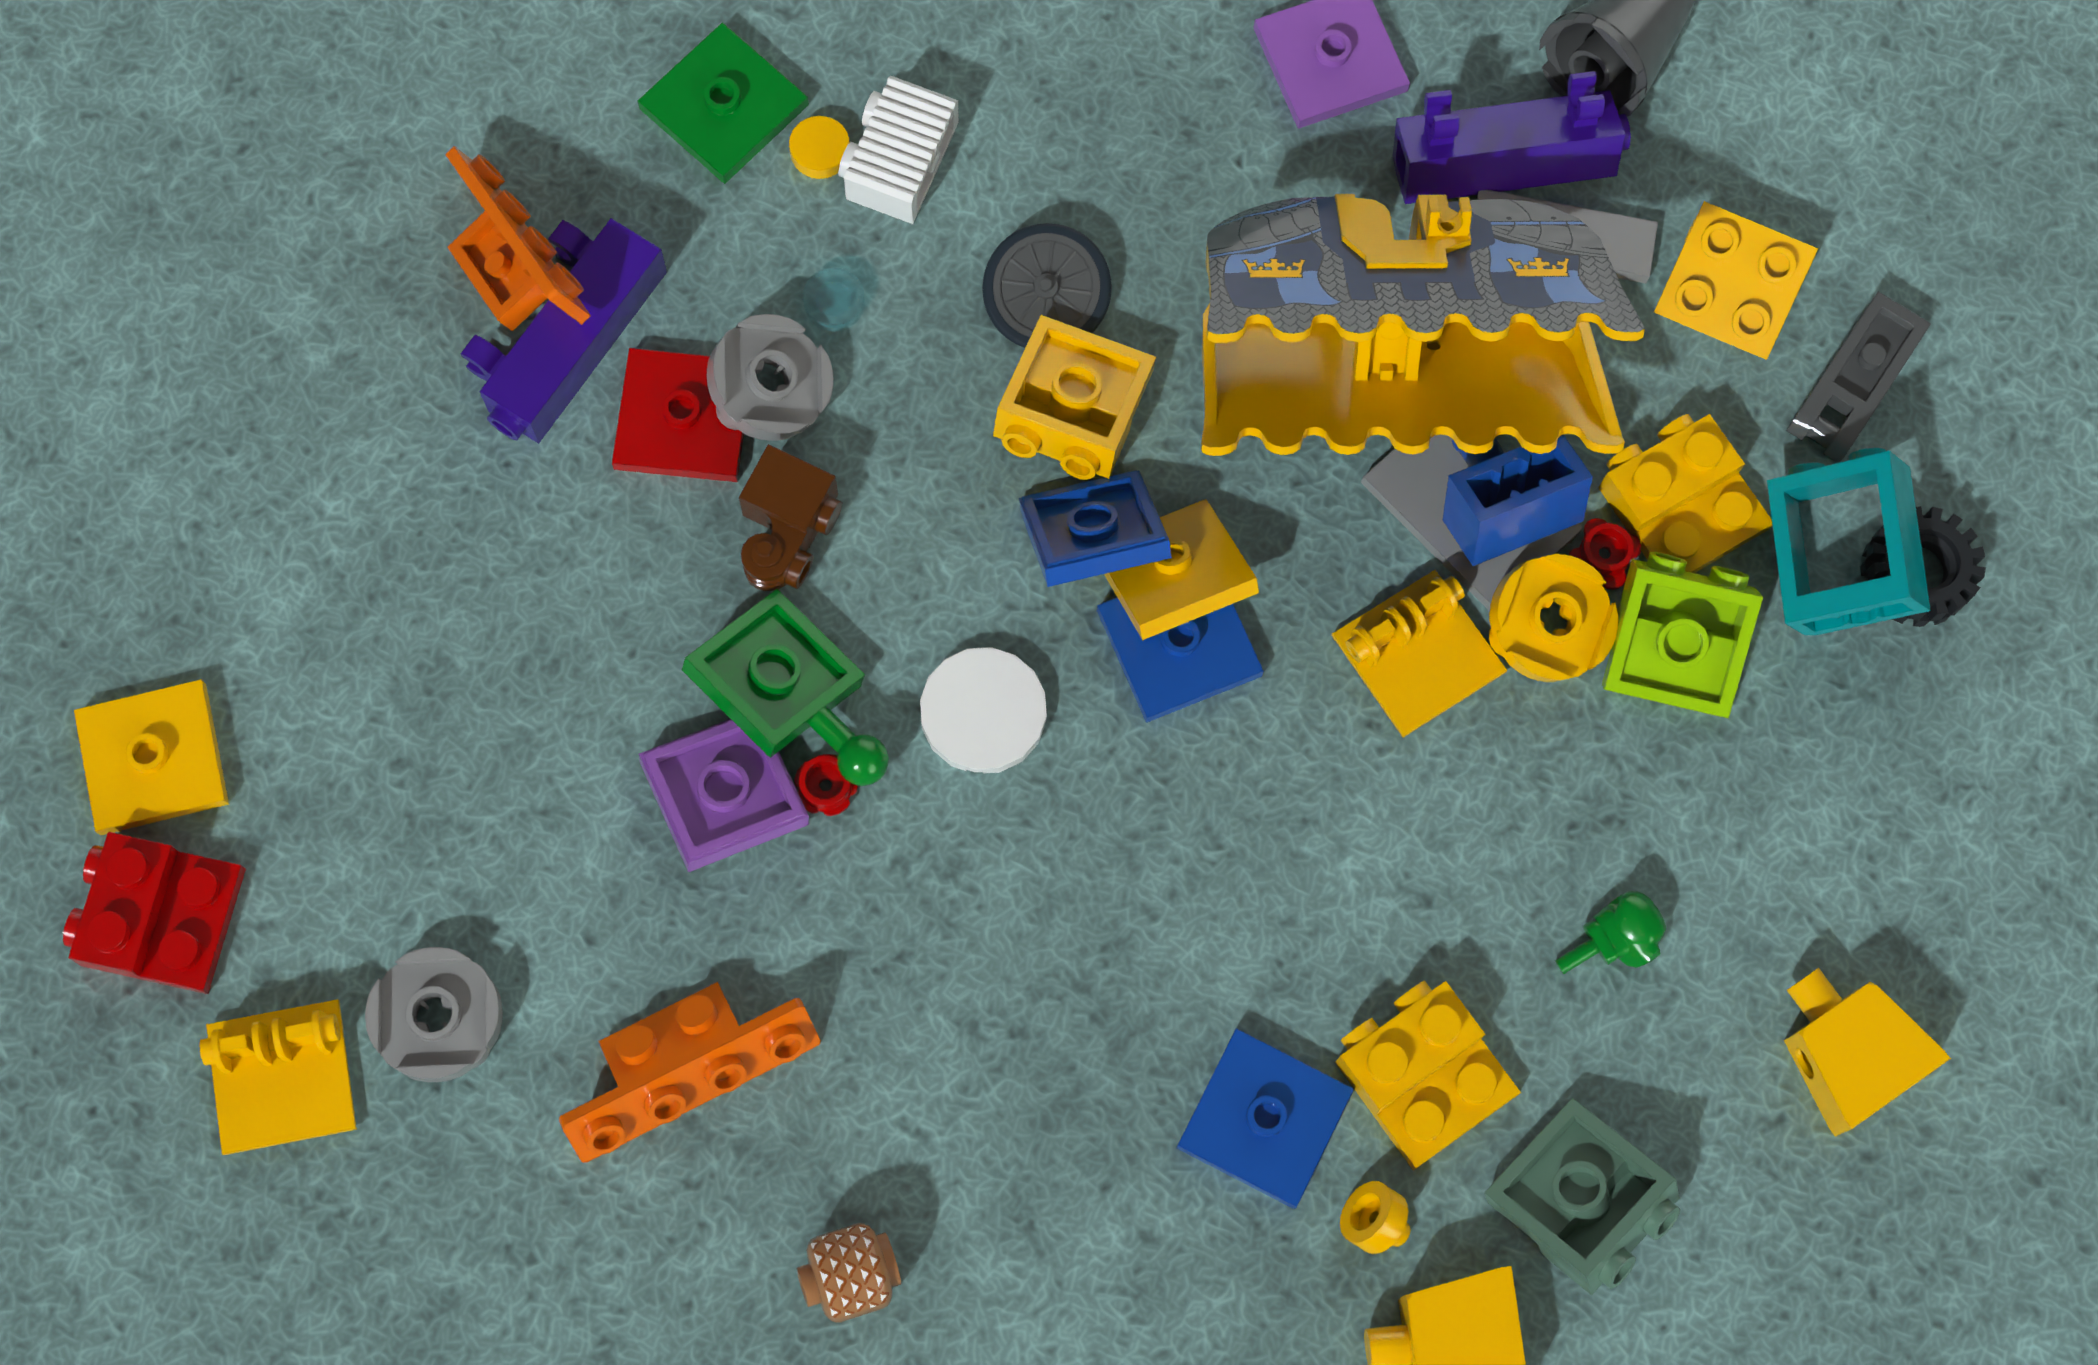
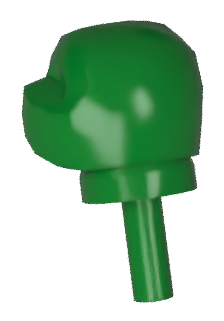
[1555,891,1666,974]

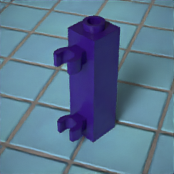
[1392,71,1631,204]
[460,218,667,444]

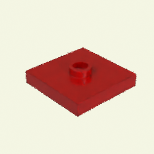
[612,348,744,482]

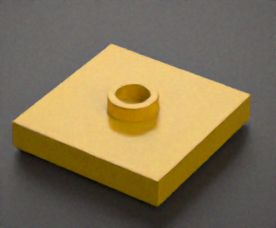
[1104,499,1259,640]
[74,679,229,835]

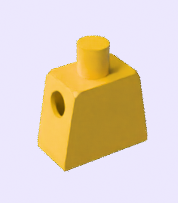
[1784,968,1951,1137]
[1364,1266,1526,1365]

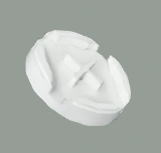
[920,647,1047,773]

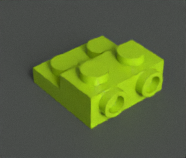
[1602,552,1763,719]

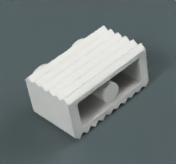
[838,76,959,224]

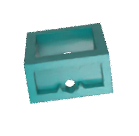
[1767,448,1931,635]

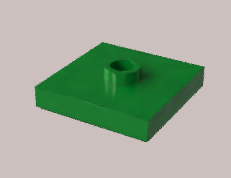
[637,22,809,184]

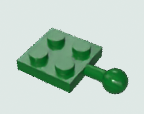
[682,589,889,786]

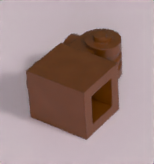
[739,444,843,591]

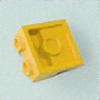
[993,315,1156,480]
[1598,414,1773,573]
[1335,980,1521,1171]

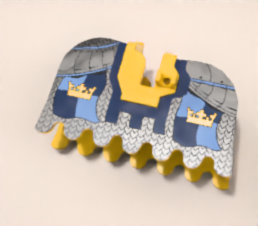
[1201,194,1645,456]

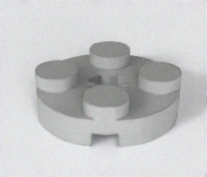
[707,314,834,441]
[365,947,503,1082]

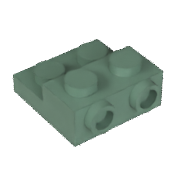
[1484,1098,1680,1295]

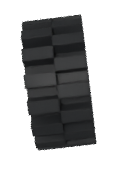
[1860,506,1986,627]

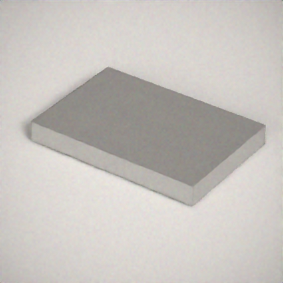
[1361,435,1583,611]

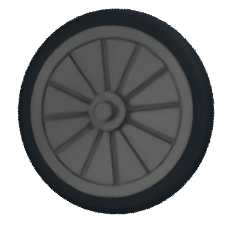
[982,223,1112,348]

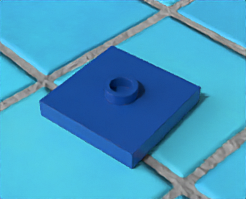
[1019,470,1172,587]
[1097,598,1264,723]
[1176,1029,1354,1209]

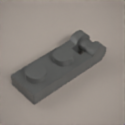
[1786,291,1931,463]

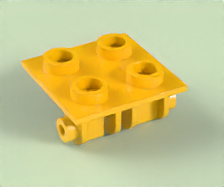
[1654,201,1818,360]
[1331,570,1507,738]
[199,999,357,1155]

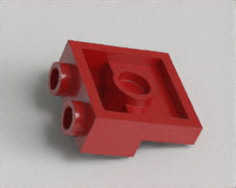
[63,832,246,994]

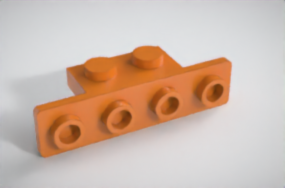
[445,146,591,331]
[559,982,821,1163]

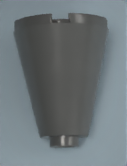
[1539,0,1695,117]

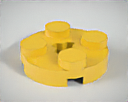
[1489,554,1618,682]

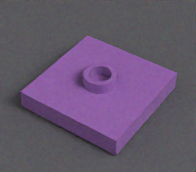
[1253,0,1410,129]
[639,719,809,872]

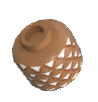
[796,1223,901,1322]

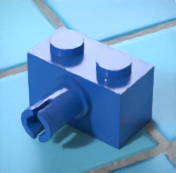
[1442,435,1593,566]

